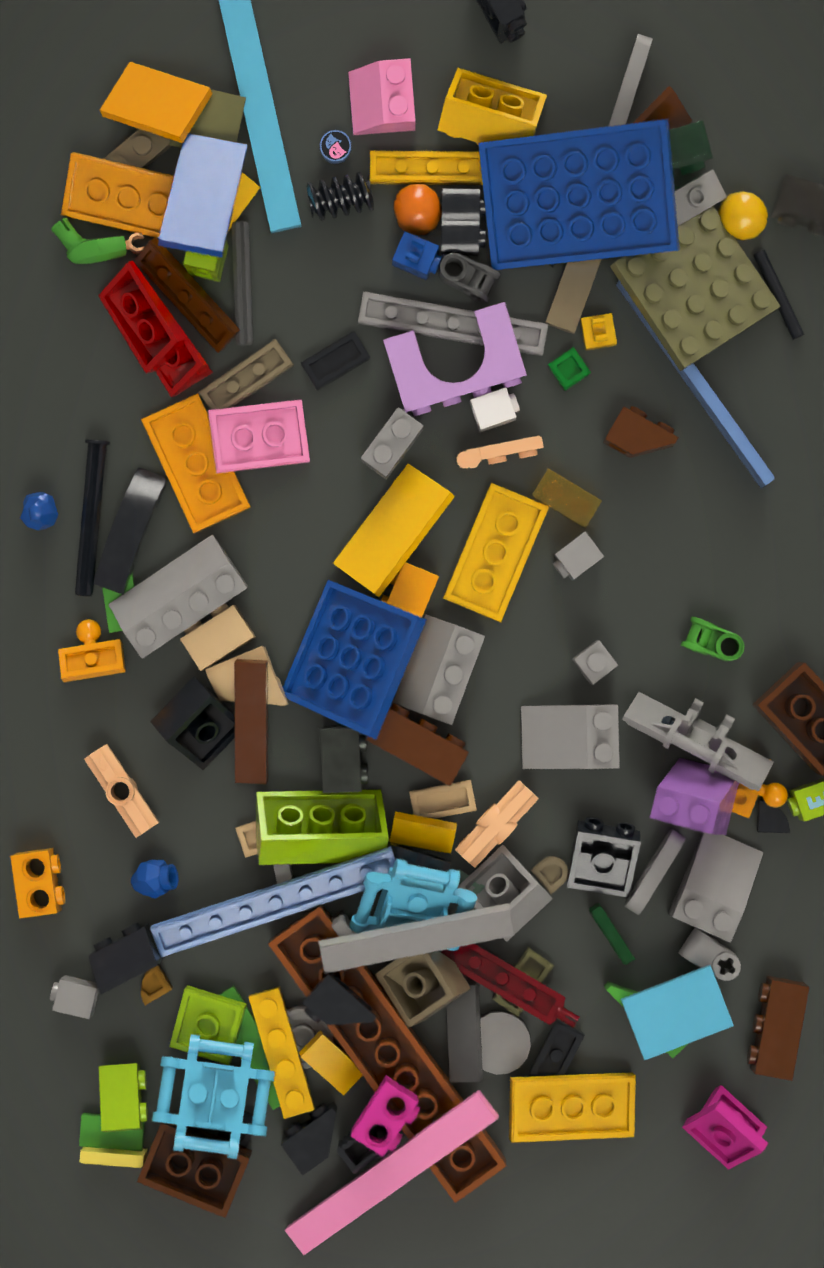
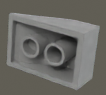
[521,704,620,769]
[668,832,763,943]

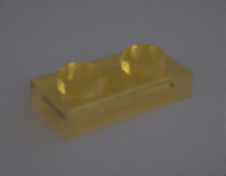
[532,468,602,528]

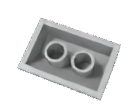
[393,615,485,725]

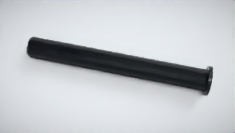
[75,439,110,597]

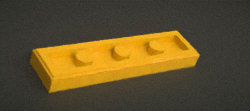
[370,151,483,185]

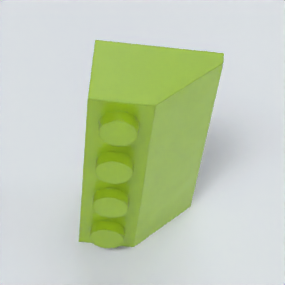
[256,790,389,865]

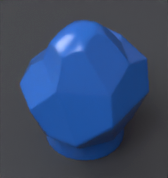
[20,492,58,531]
[131,860,179,899]

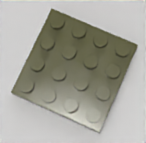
[610,206,781,372]

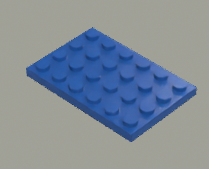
[478,119,680,270]

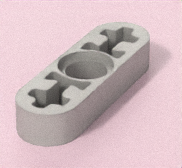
[624,829,686,915]

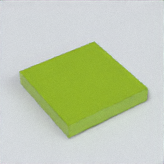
[169,985,247,1065]

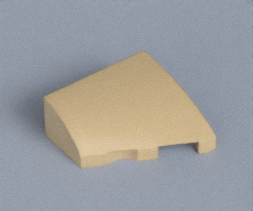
[205,646,289,706]

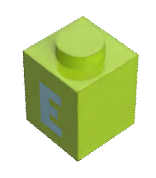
[787,778,824,822]

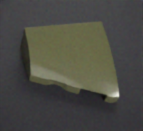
[169,90,246,148]

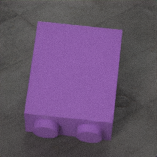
[650,758,739,835]

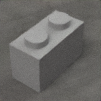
[361,407,424,480]

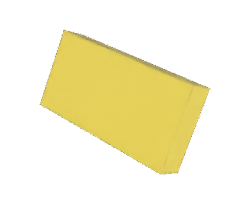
[80,1147,148,1168]

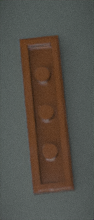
[134,238,240,353]
[234,659,268,784]

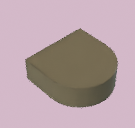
[530,856,568,894]

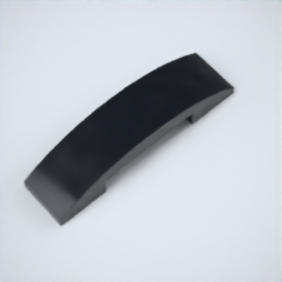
[93,467,168,595]

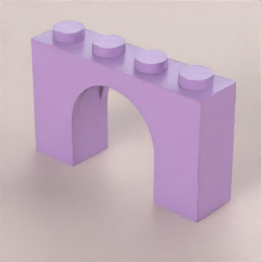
[383,302,527,416]

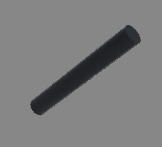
[753,250,804,340]

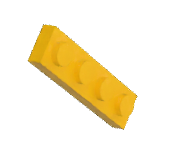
[249,986,315,1119]

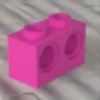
[350,1075,420,1157]

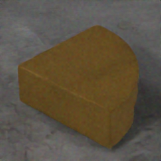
[141,965,173,1006]

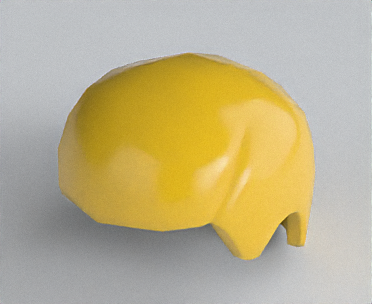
[718,191,768,241]

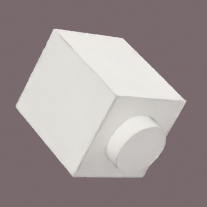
[470,388,520,433]

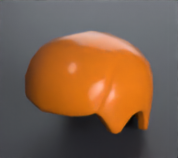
[394,184,442,235]

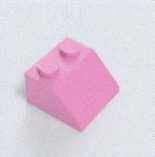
[348,58,415,135]

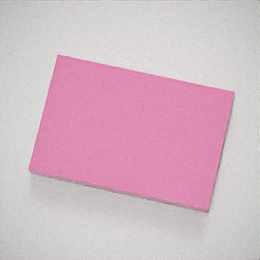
[208,400,310,474]

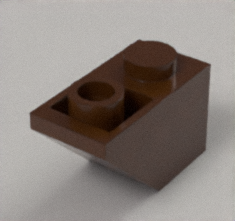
[603,406,679,458]

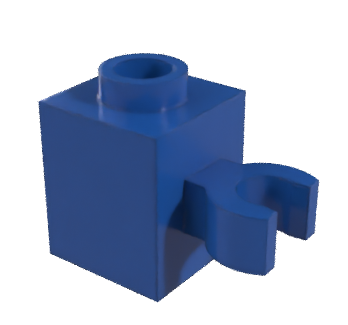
[392,231,442,280]

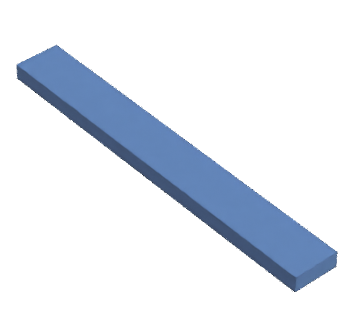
[616,280,774,488]
[150,846,396,957]

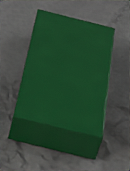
[589,903,635,965]

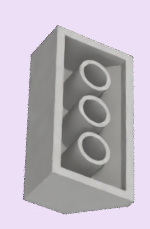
[108,534,248,659]

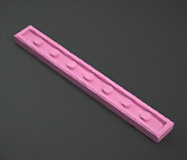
[284,1090,499,1255]

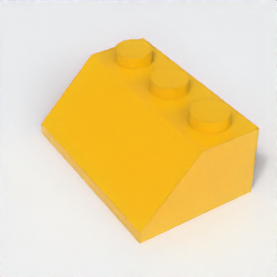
[437,68,547,145]

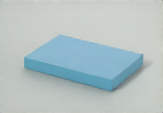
[621,965,734,1060]

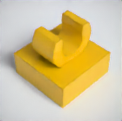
[580,313,617,351]

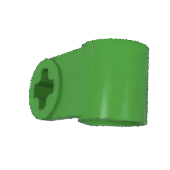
[680,616,745,662]

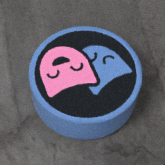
[320,130,351,164]

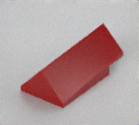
[98,261,213,397]

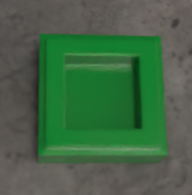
[547,347,591,391]

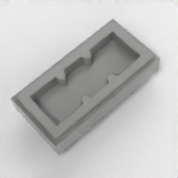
[675,170,727,226]

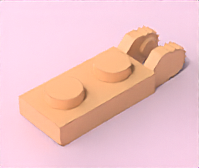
[456,435,544,469]

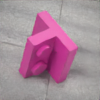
[682,1085,768,1170]

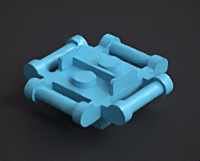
[349,859,477,951]
[152,1034,275,1159]

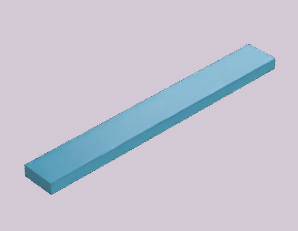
[219,0,302,233]

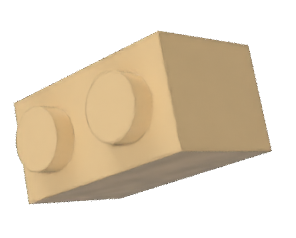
[180,603,256,671]

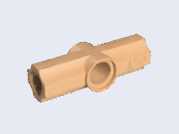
[84,744,159,838]
[455,780,539,868]

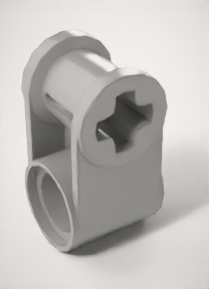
[678,927,741,981]

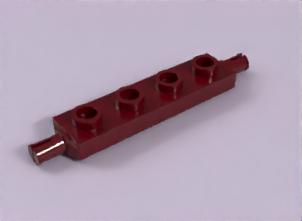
[441,944,580,1029]

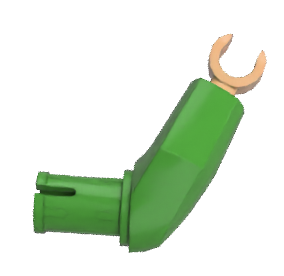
[51,218,145,264]

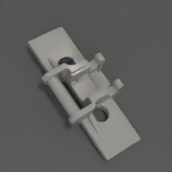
[622,692,774,791]

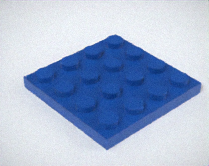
[283,580,426,739]

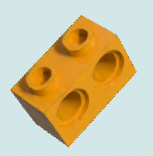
[10,848,65,919]

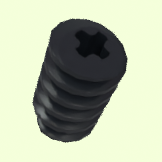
[307,172,374,221]

